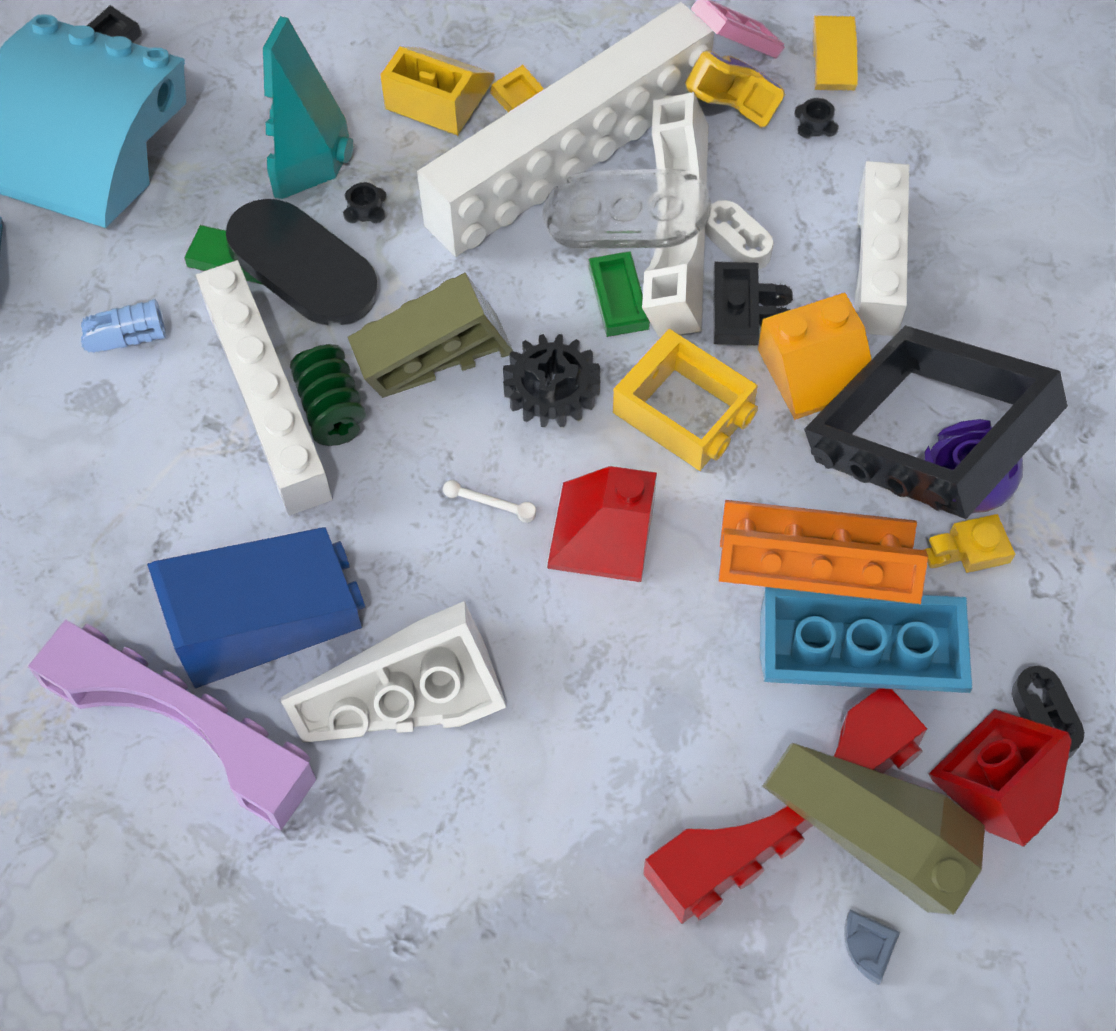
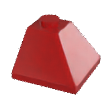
[547,466,657,582]
[929,709,1072,847]

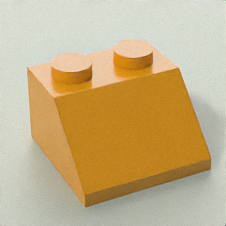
[758,292,872,420]

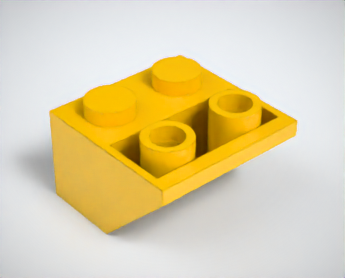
[380,46,495,136]

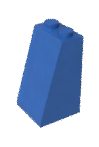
[147,527,366,689]

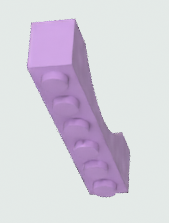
[28,619,316,830]

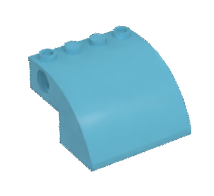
[0,14,186,228]

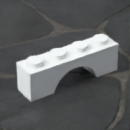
[854,161,909,336]

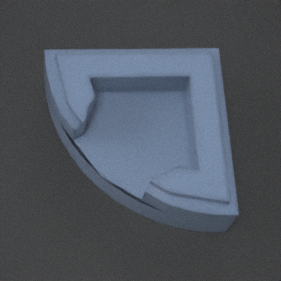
[844,910,900,985]

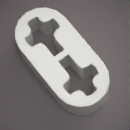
[705,200,773,270]

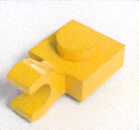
[924,514,1016,573]

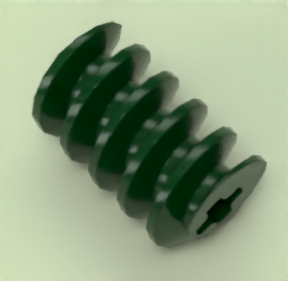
[289,344,366,446]

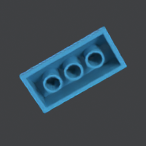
[760,587,972,693]

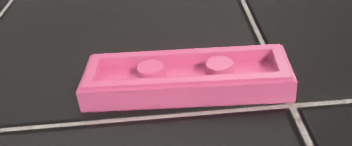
[691,0,785,58]

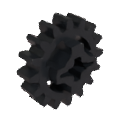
[503,334,601,428]

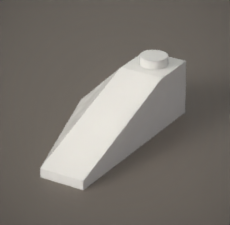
[281,601,506,743]

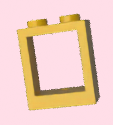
[613,329,758,471]

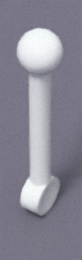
[443,480,536,523]

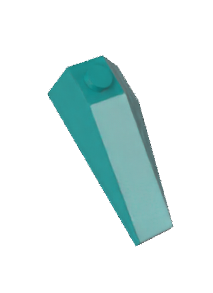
[263,16,354,199]

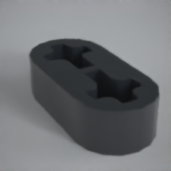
[1012,666,1085,759]

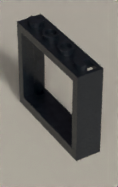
[804,325,1068,519]

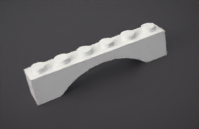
[642,92,709,338]
[195,260,332,516]

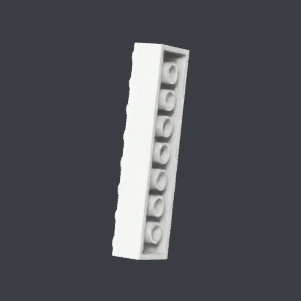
[417,2,714,257]

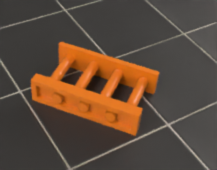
[719,500,928,604]

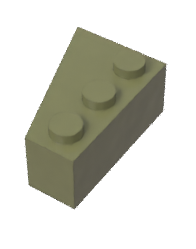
[347,272,513,398]

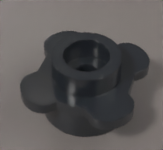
[794,98,839,138]
[343,182,387,223]

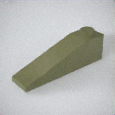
[762,743,985,915]

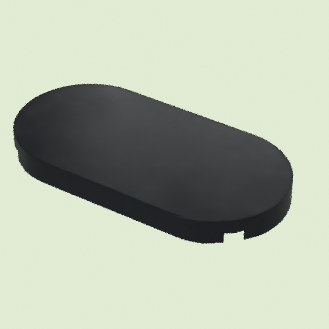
[226,199,377,325]

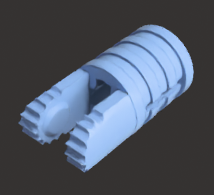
[81,299,166,353]

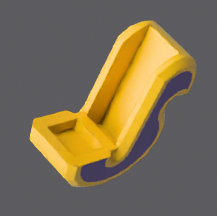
[685,50,785,127]

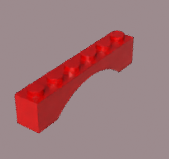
[643,688,927,924]

